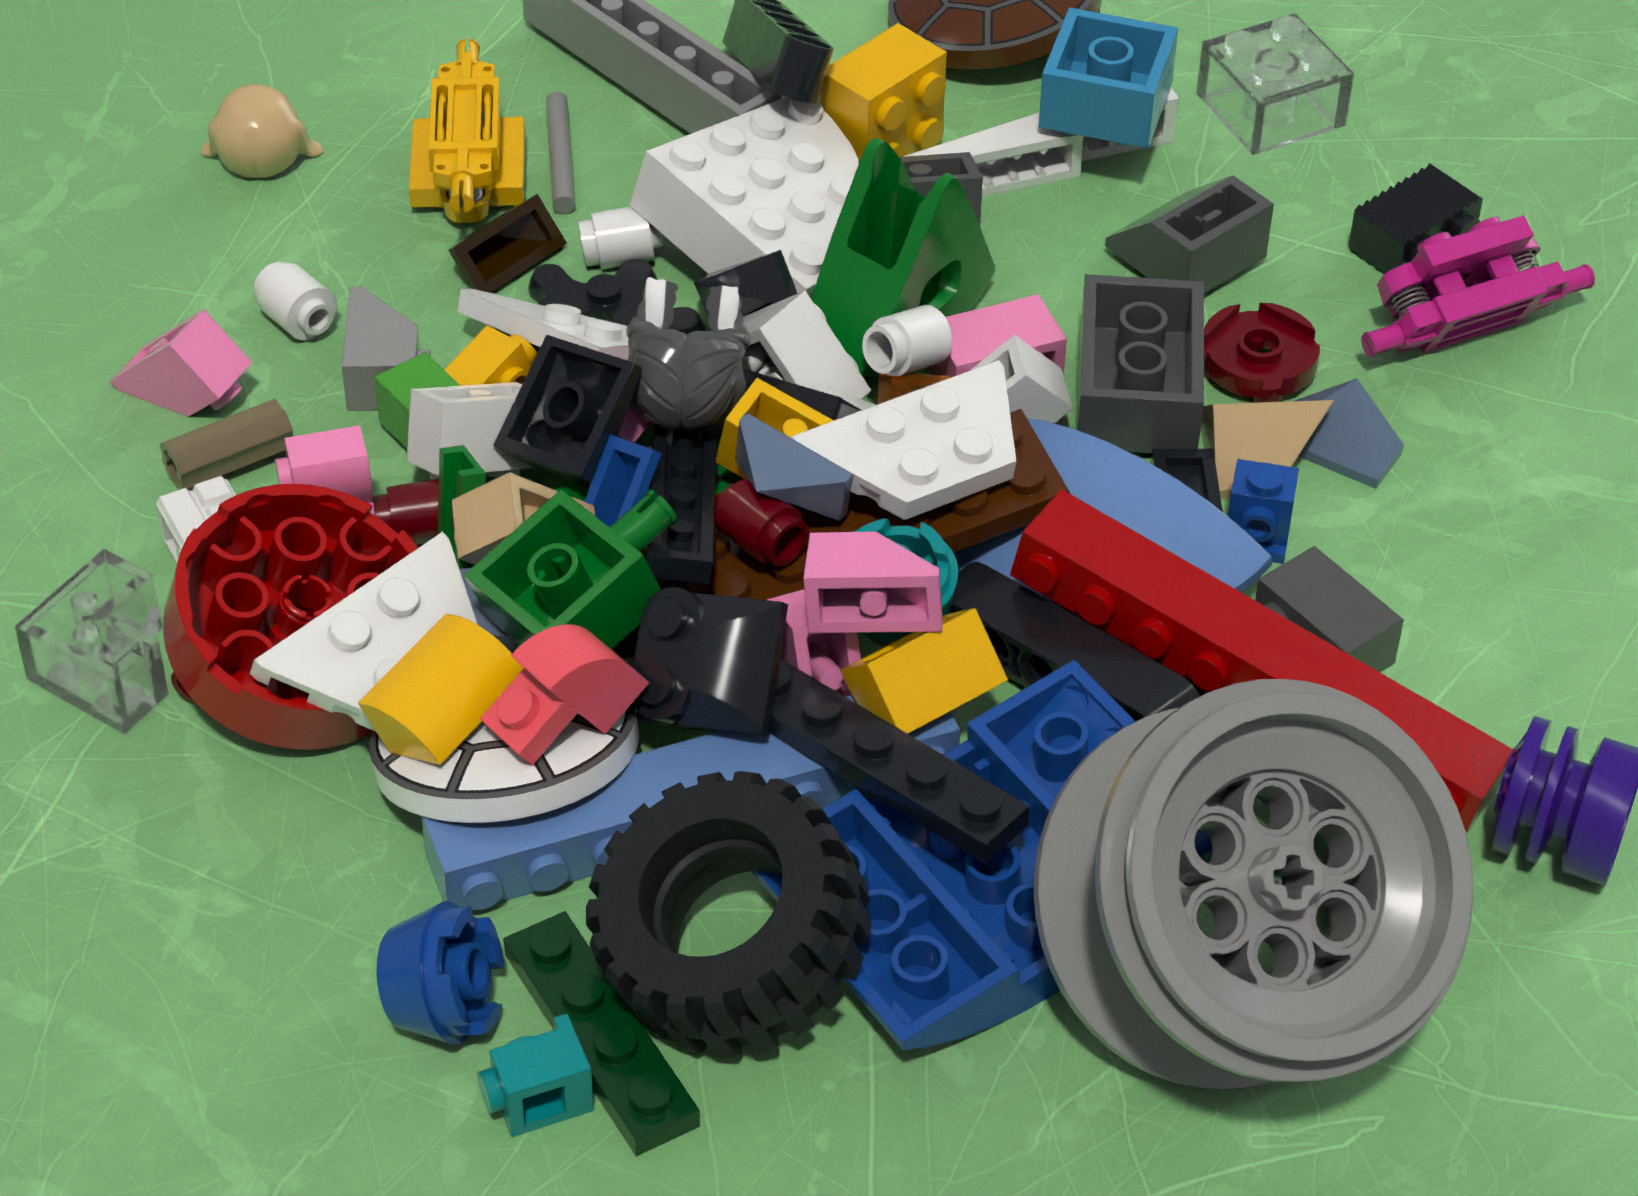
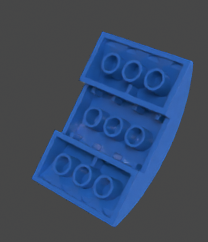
[751,660,1213,1050]

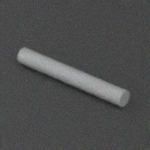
[546,92,575,214]

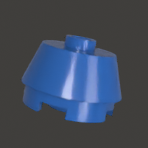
[376,901,504,1044]

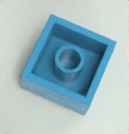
[1038,7,1178,148]

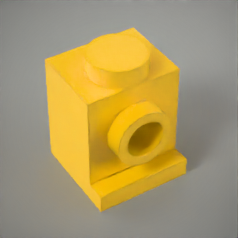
[444,325,537,386]

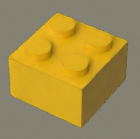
[819,23,947,160]

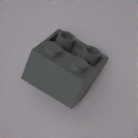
[1105,175,1274,293]

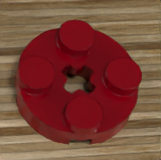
[1204,302,1320,403]

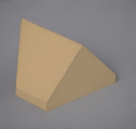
[1200,400,1334,499]

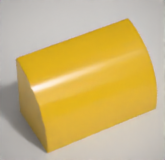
[840,608,1008,734]
[358,614,523,765]

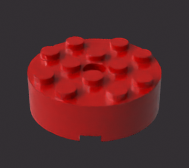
[163,484,418,750]

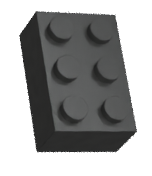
[1076,274,1204,453]

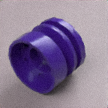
[1492,716,1638,886]

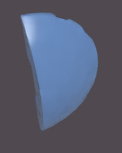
[954,418,1272,623]

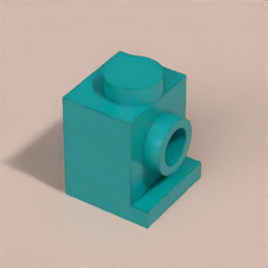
[477,1014,594,1137]

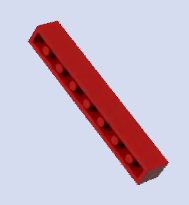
[1010,489,1513,834]

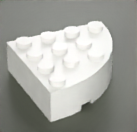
[629,97,858,298]

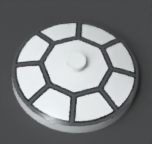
[369,667,639,823]

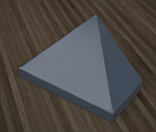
[1295,378,1404,489]
[735,412,853,521]

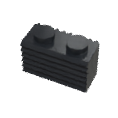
[1348,163,1483,274]

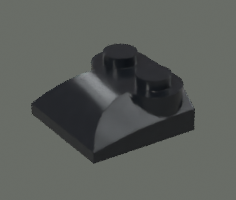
[493,335,642,488]
[633,587,788,737]

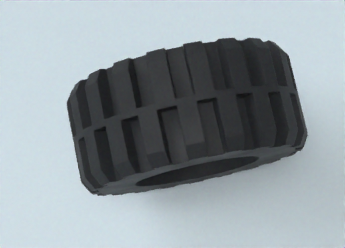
[586,771,872,1057]

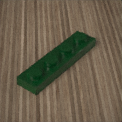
[503,911,700,1157]

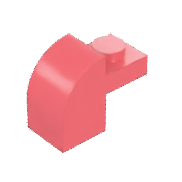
[480,624,650,765]

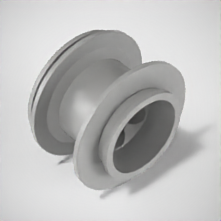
[1034,679,1473,1090]

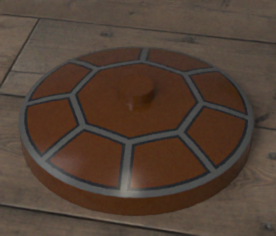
[888,0,1102,69]

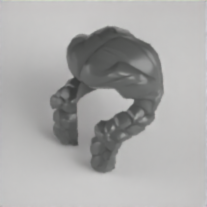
[626,277,750,432]

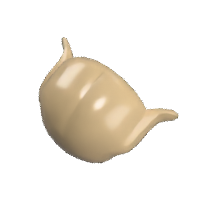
[201,84,323,178]

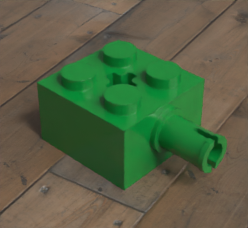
[464,489,678,649]

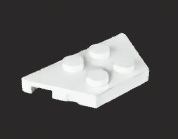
[791,360,1016,520]
[250,532,478,732]

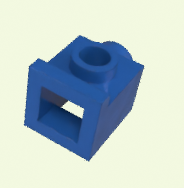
[1228,459,1299,564]

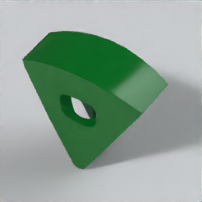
[811,138,995,376]

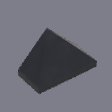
[694,249,798,317]

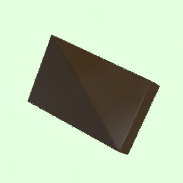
[448,194,567,293]

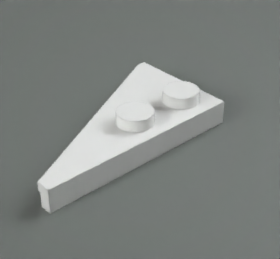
[457,289,629,361]

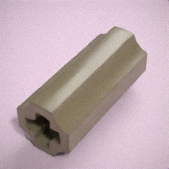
[159,398,293,490]

